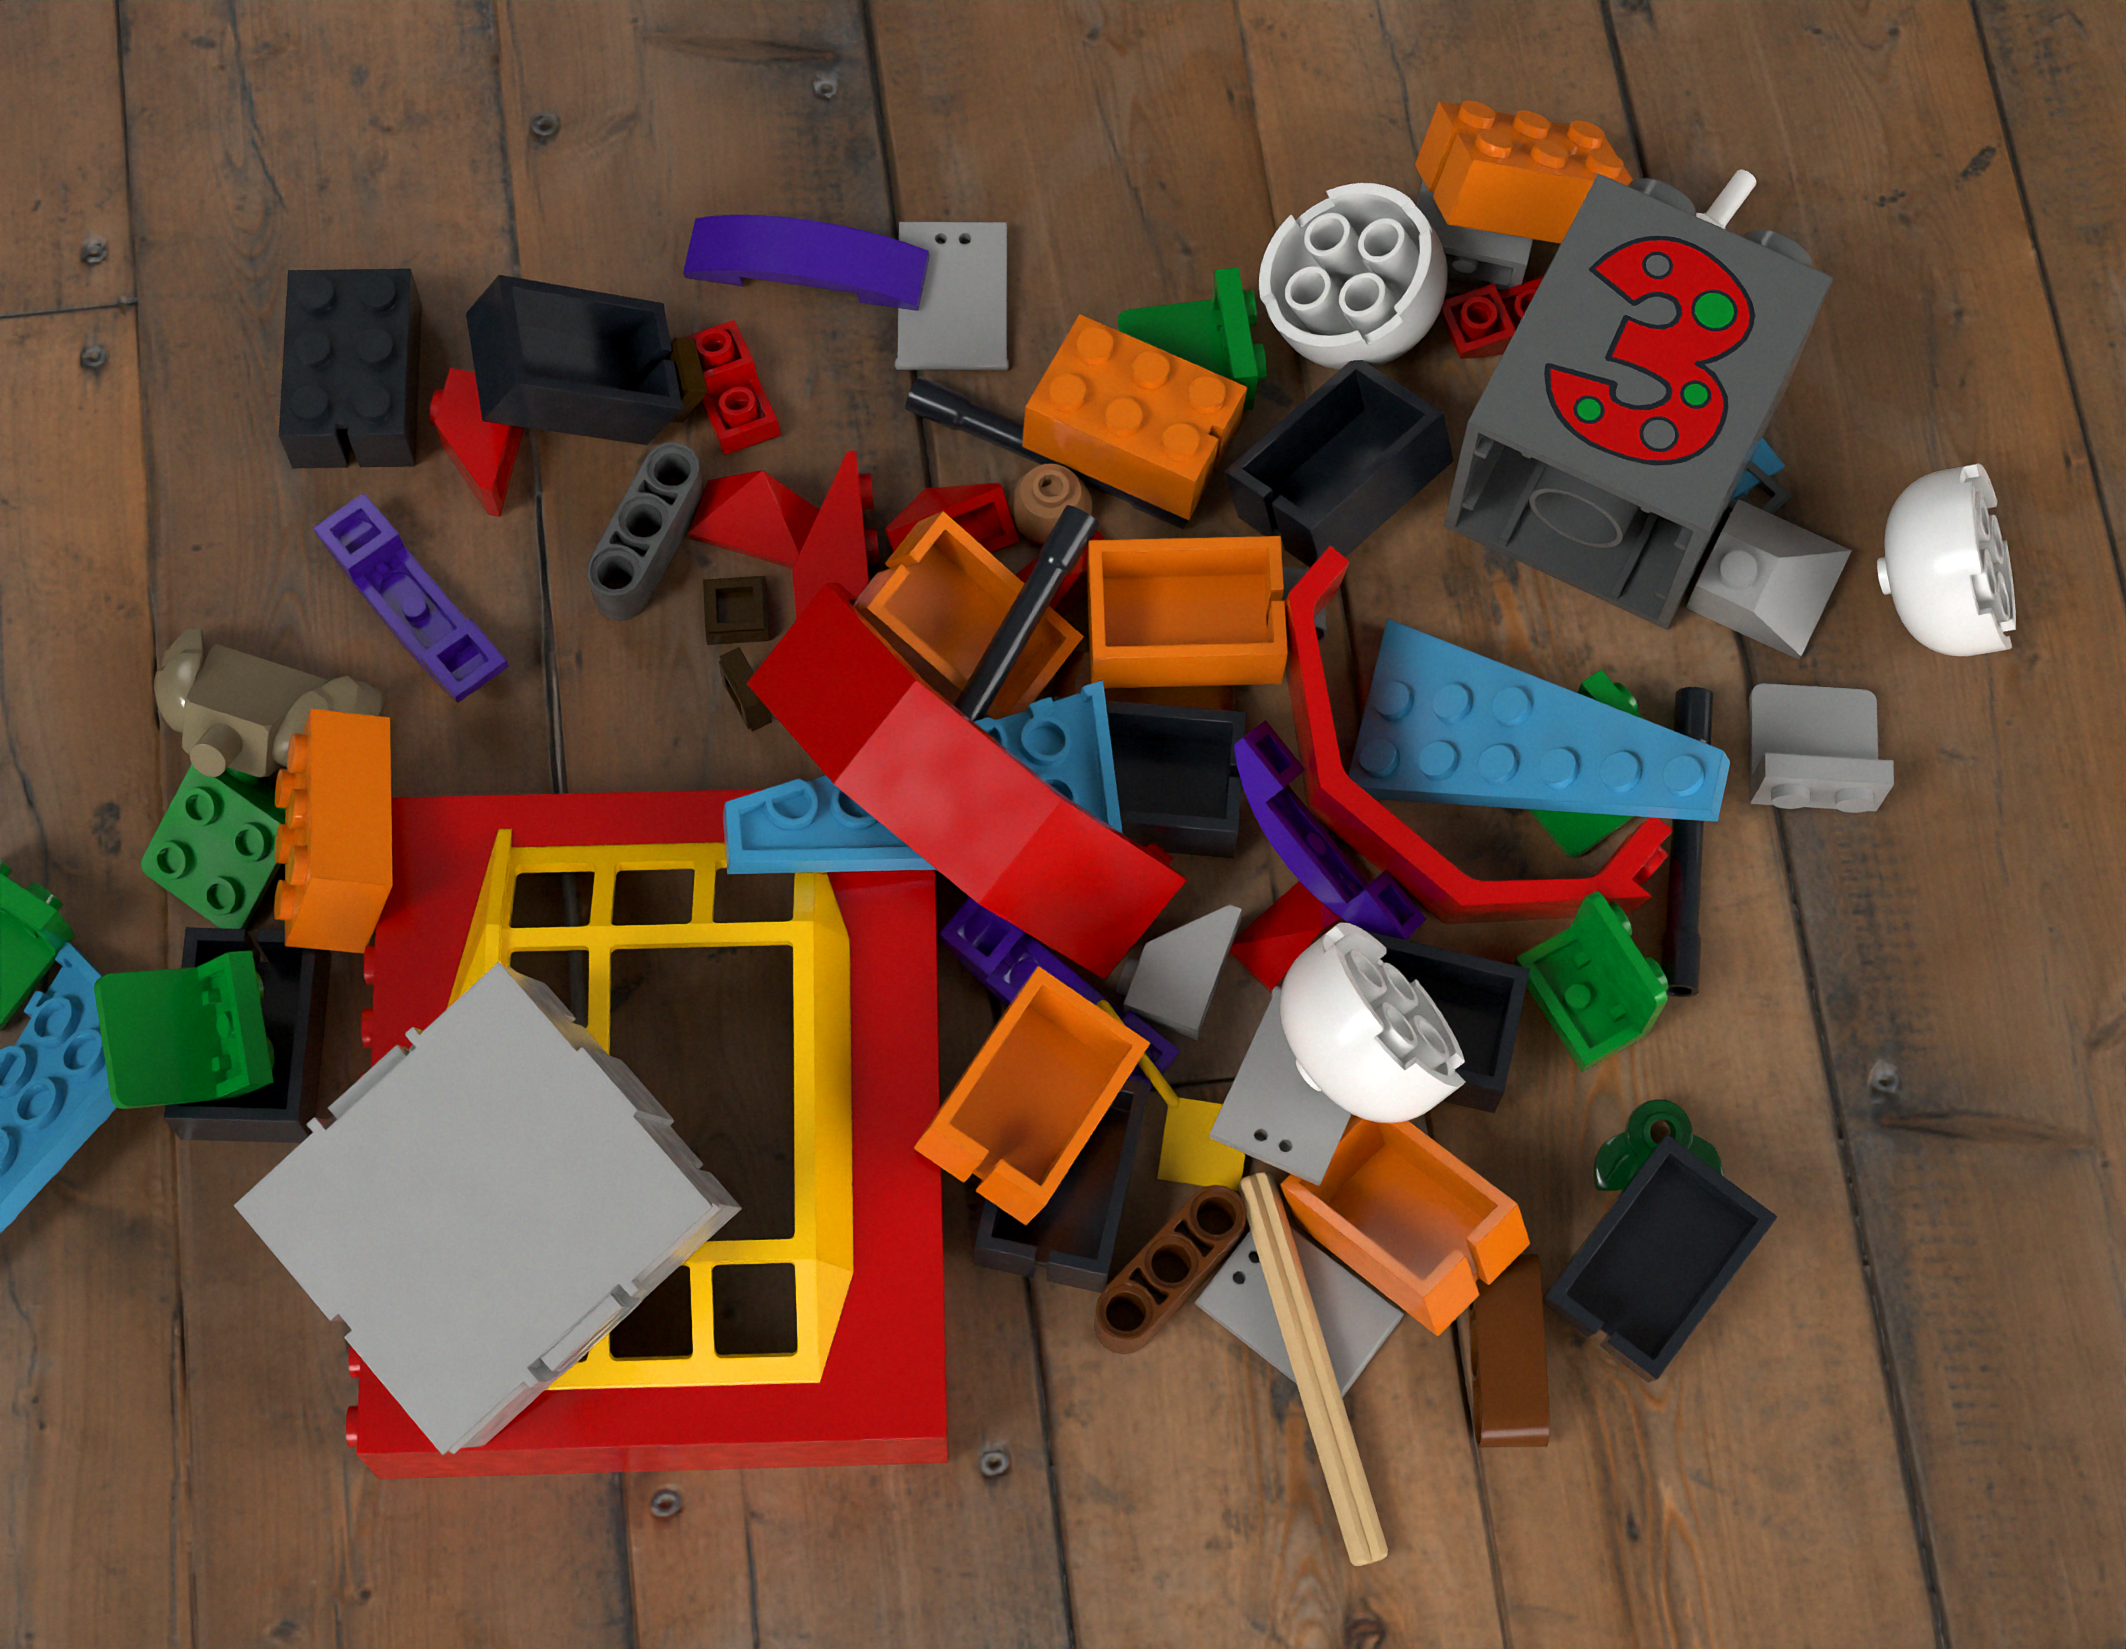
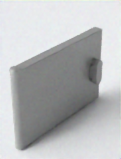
[895,222,1010,370]
[1209,986,1352,1186]
[1194,1227,1404,1398]

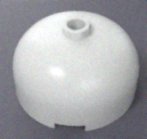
[1259,183,1448,370]
[1877,463,2016,656]
[1280,922,1465,1123]

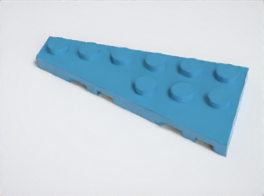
[1348,619,1730,822]
[723,680,1123,874]
[0,940,117,1234]

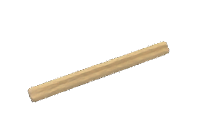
[1238,1172,1388,1566]

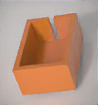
[1415,100,1633,244]
[1022,314,1247,520]
[854,511,1084,720]
[1087,536,1288,688]
[274,708,393,953]
[914,966,1150,1225]
[1280,1114,1530,1337]

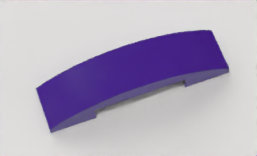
[683,215,930,311]
[313,493,509,703]
[1233,720,1426,940]
[937,897,1180,1091]

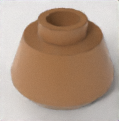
[1008,464,1092,544]

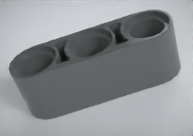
[587,442,704,621]

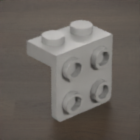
[1749,683,1894,813]

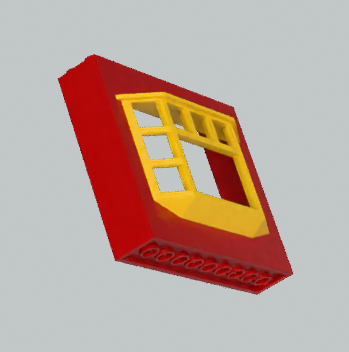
[346,789,948,1479]

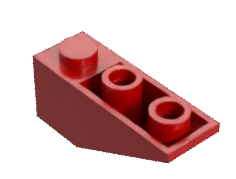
[792,451,880,620]

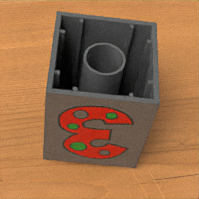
[1443,173,1834,630]

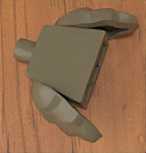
[154,628,385,777]

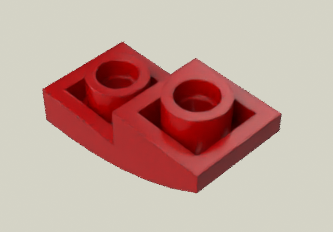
[1439,277,1544,359]
[683,320,781,455]

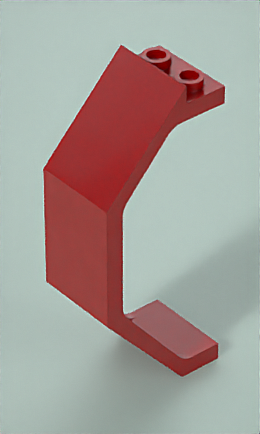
[1285,546,1673,925]
[747,583,1187,980]

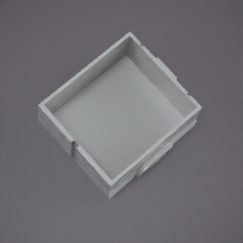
[234,962,742,1455]

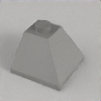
[1686,499,1852,660]

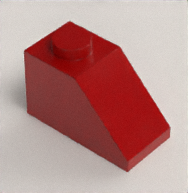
[429,368,525,517]

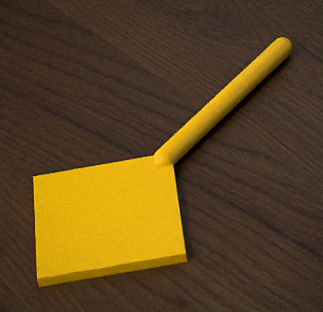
[1097,1000,1245,1191]

